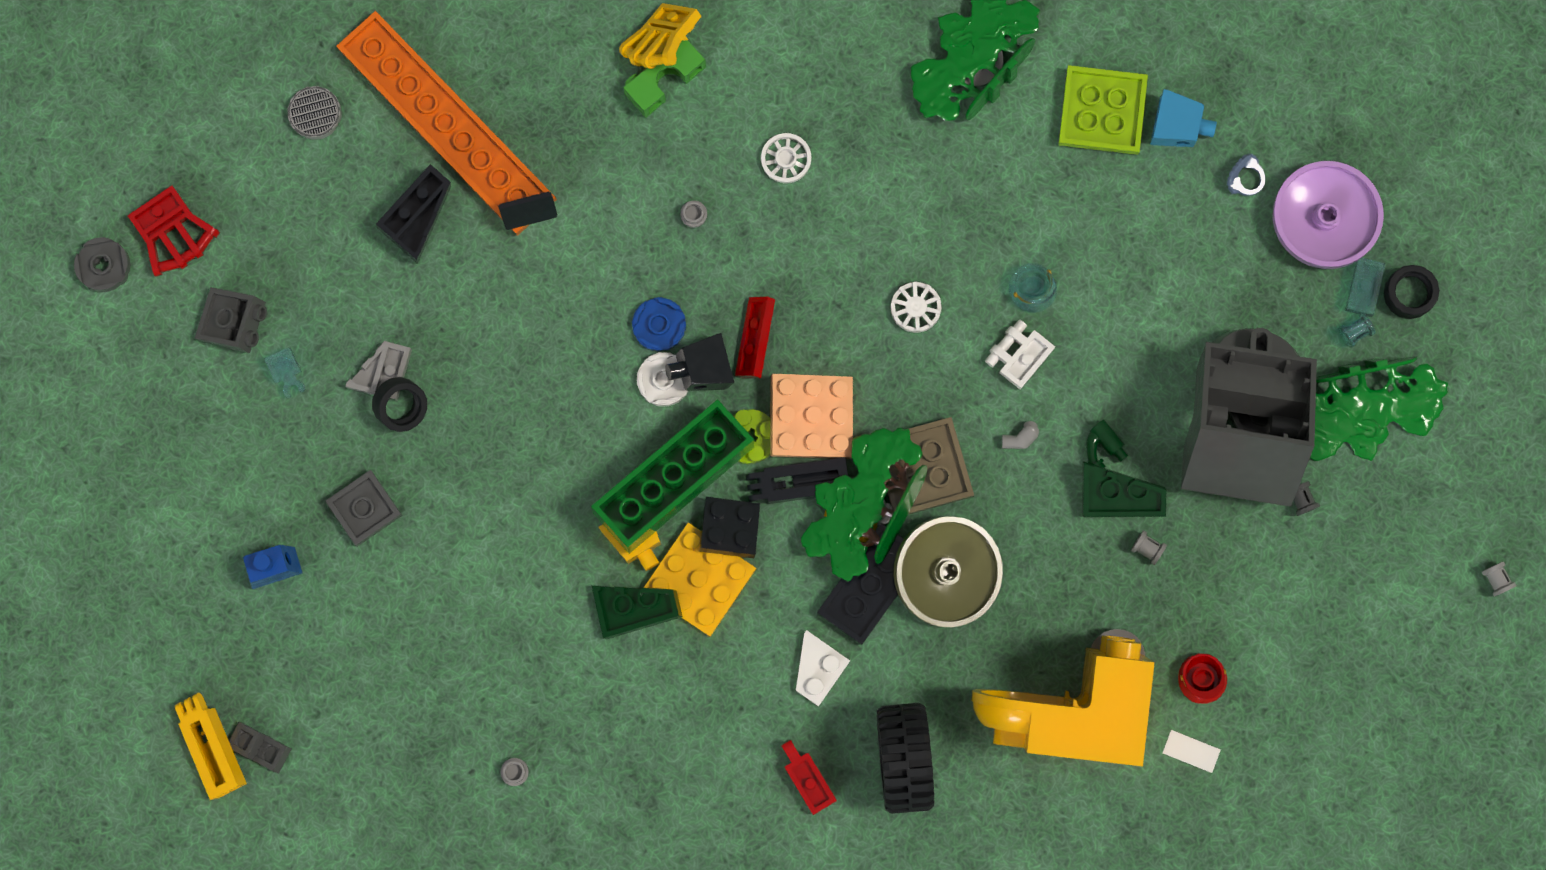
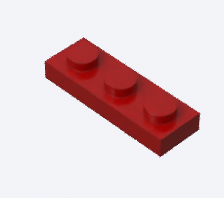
[735,296,775,378]

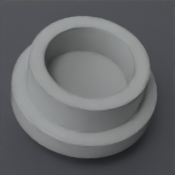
[680,201,707,228]
[501,758,529,786]

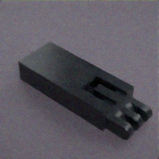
[745,457,848,504]

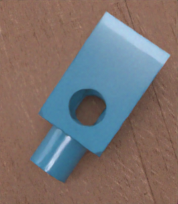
[1150,89,1217,147]

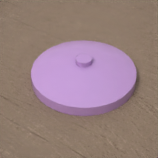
[1273,161,1384,269]

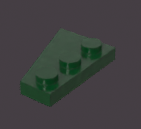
[1082,461,1167,517]
[591,585,683,639]

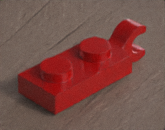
[781,740,837,815]

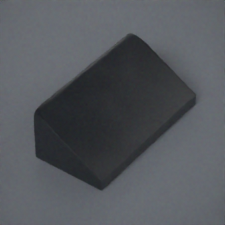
[498,191,558,230]

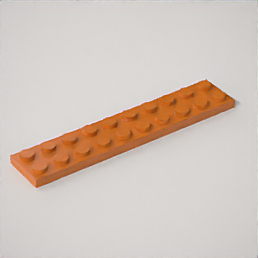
[336,11,557,236]

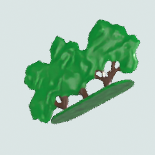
[801,428,927,581]

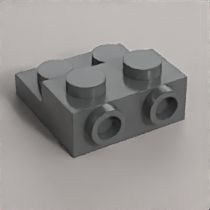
[195,287,267,353]

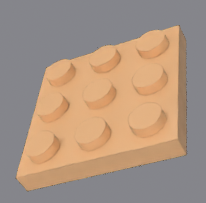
[770,374,853,459]

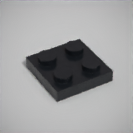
[700,496,760,559]

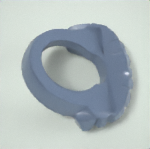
[1227,153,1265,196]

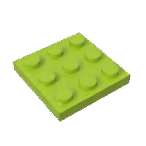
[1058,65,1148,155]

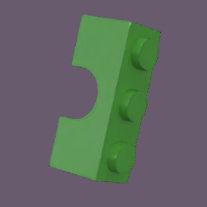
[623,40,706,118]

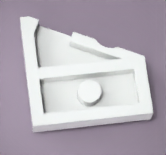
[796,630,850,707]

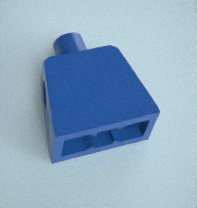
[243,545,303,589]

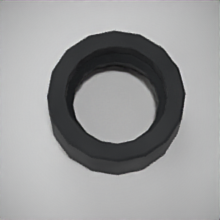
[1383,265,1440,319]
[372,377,427,432]

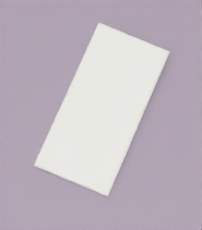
[1163,730,1221,773]

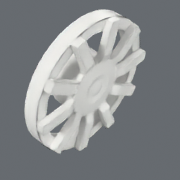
[761,133,811,184]
[891,282,942,333]

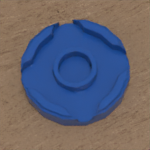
[632,297,686,352]

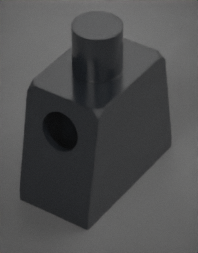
[665,333,734,391]

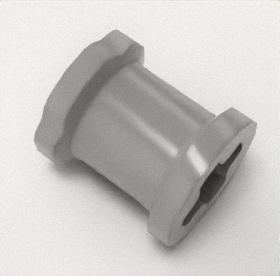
[1130,530,1167,565]
[1482,561,1517,597]

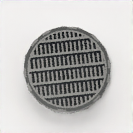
[288,86,342,140]

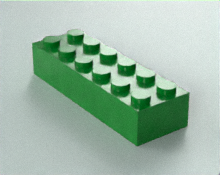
[591,399,754,554]

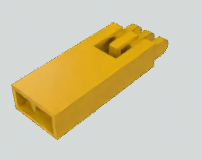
[175,693,247,800]

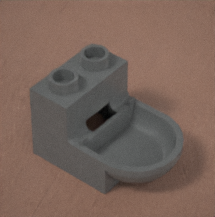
[1181,328,1317,507]

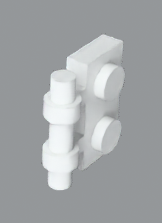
[985,319,1055,390]

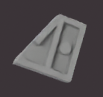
[345,341,412,401]

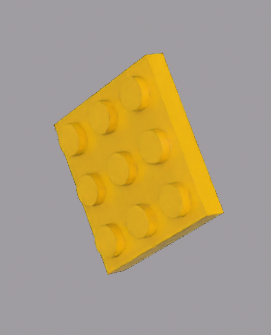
[644,523,757,637]

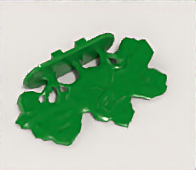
[911,0,1040,121]
[1310,356,1448,461]

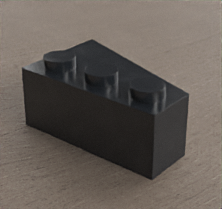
[376,164,451,264]

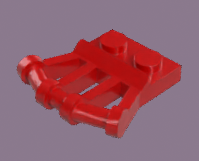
[127,186,220,277]

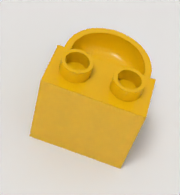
[971,635,1154,767]

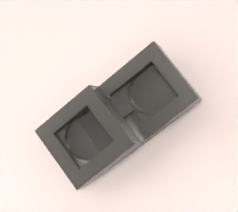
[229,722,292,774]

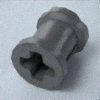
[1293,481,1320,516]

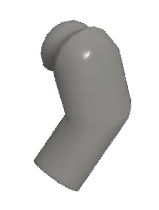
[1002,421,1039,449]

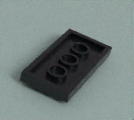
[817,523,904,645]

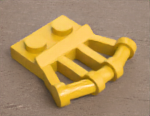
[619,3,702,69]

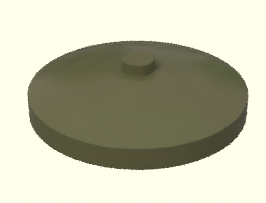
[894,516,1003,627]

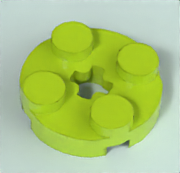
[733,409,770,465]

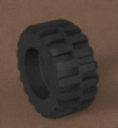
[876,703,934,814]

